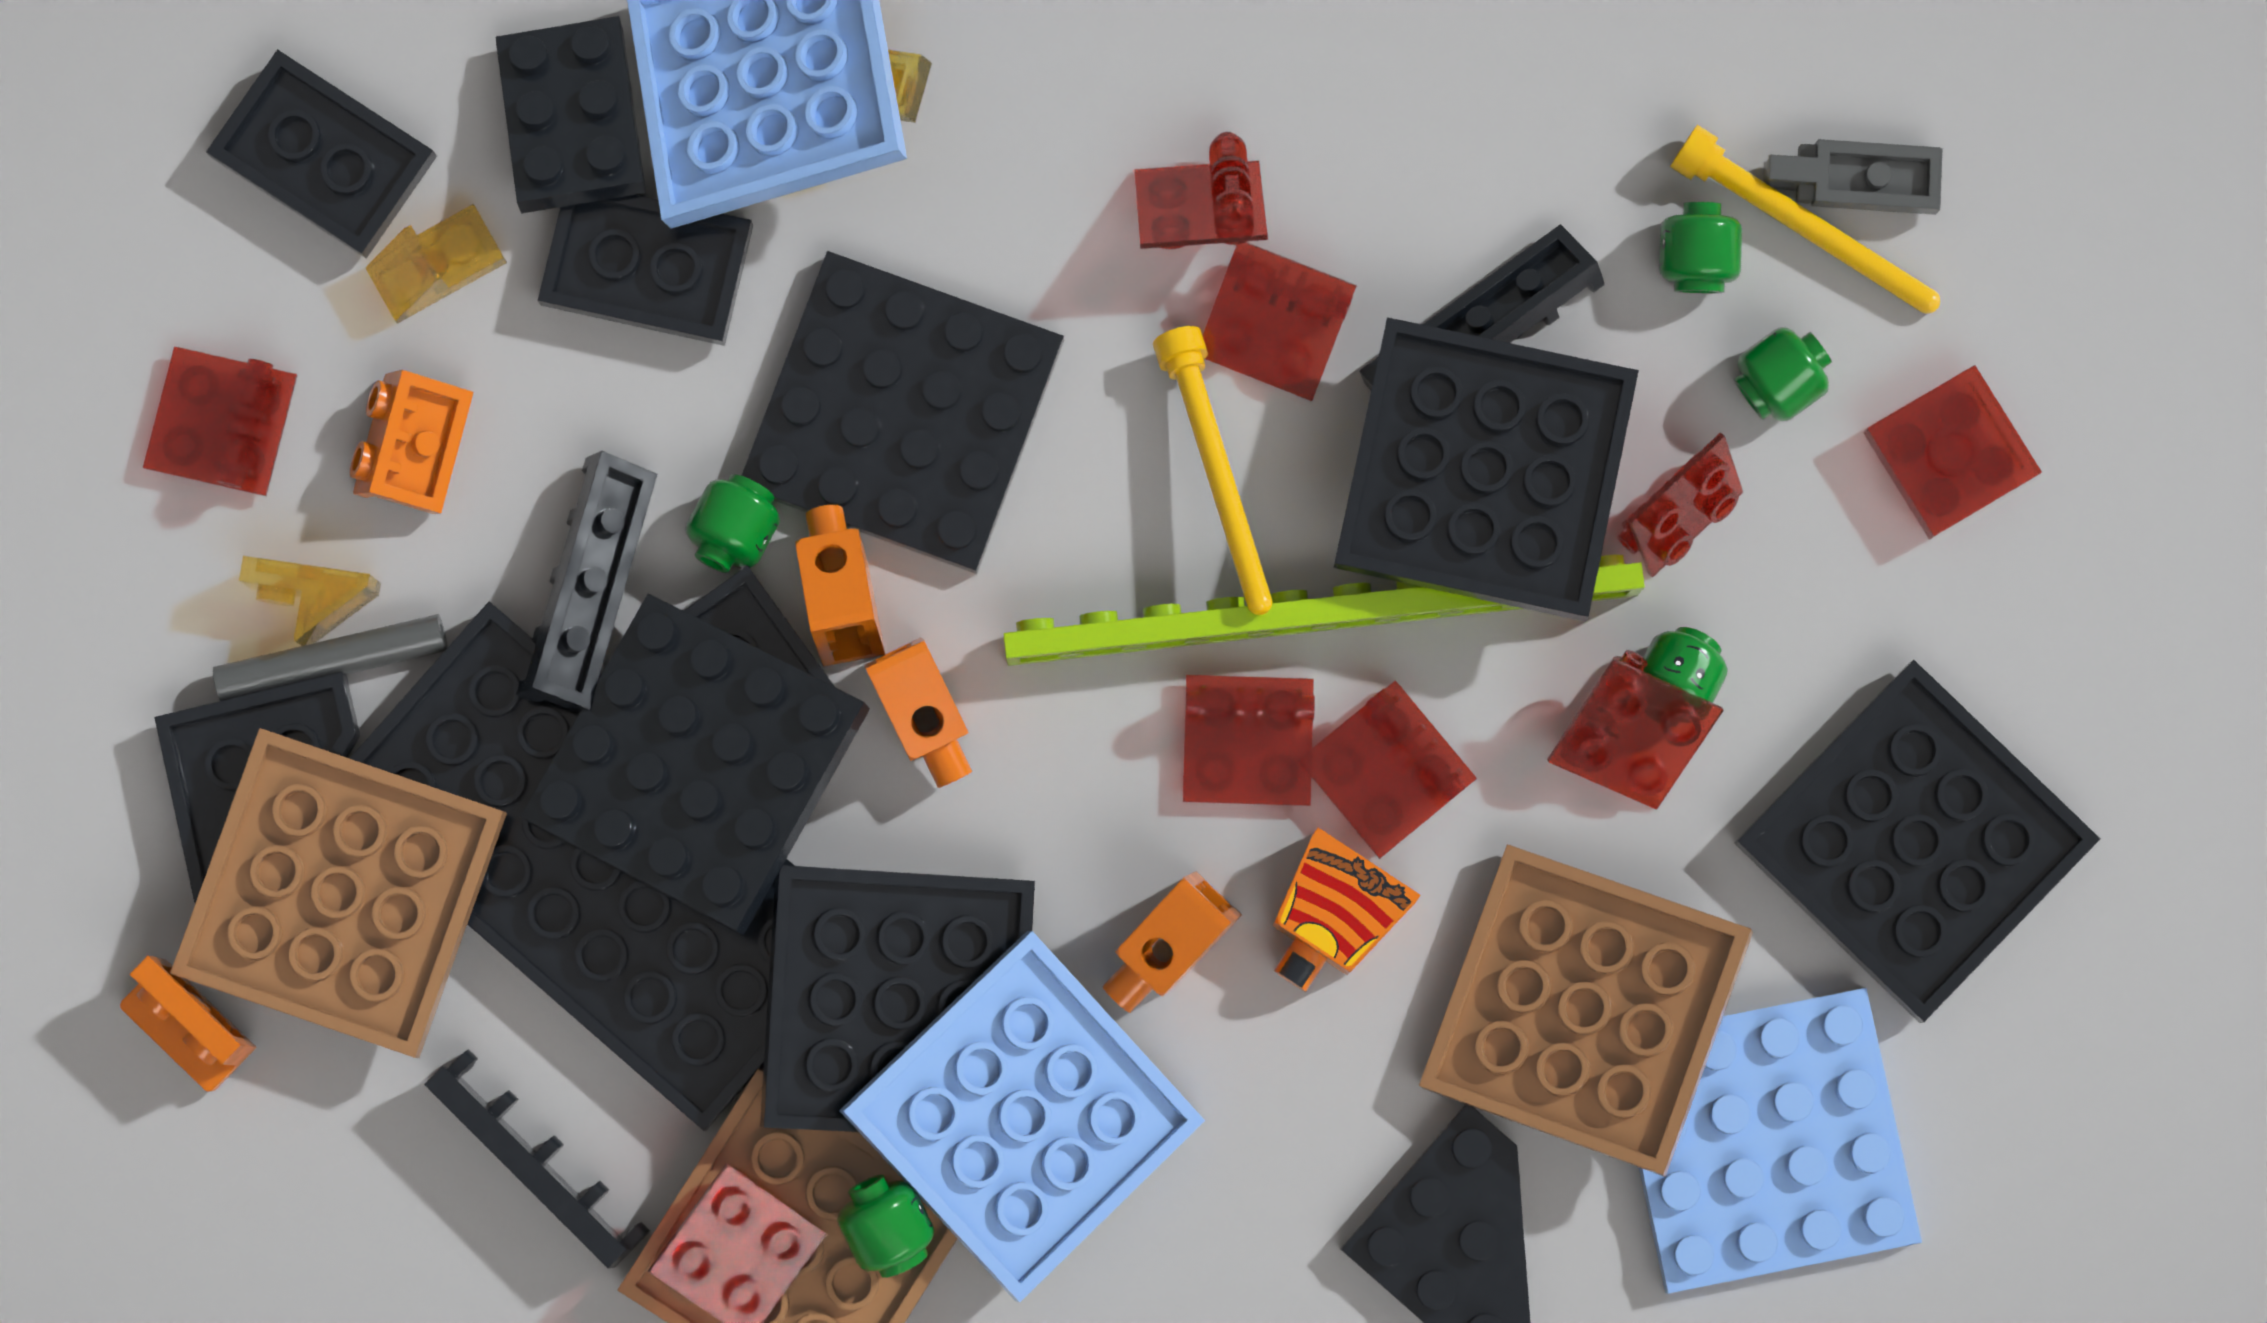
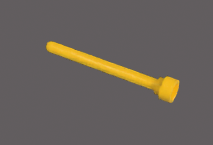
[1670,124,1940,314]
[1152,326,1272,615]

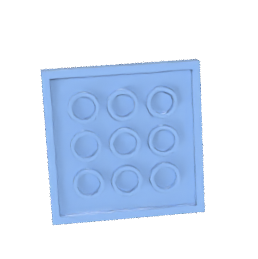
[627,0,907,229]
[839,931,1205,1302]
[1639,988,1922,1294]

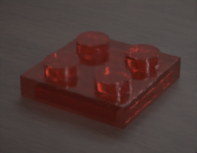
[1863,365,2042,540]

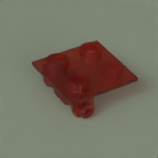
[1134,132,1268,249]
[1203,239,1357,401]
[143,346,298,497]
[1617,432,1743,578]
[1547,650,1724,810]
[1183,675,1315,806]
[1298,680,1477,859]
[648,1163,827,1323]

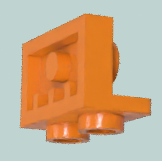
[350,370,474,514]
[120,955,257,1092]

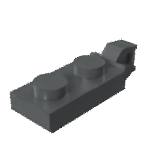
[1763,139,1943,215]

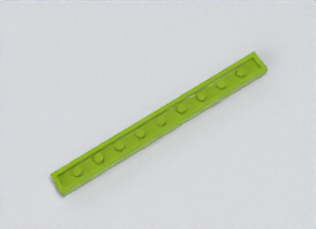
[1004,554,1645,666]

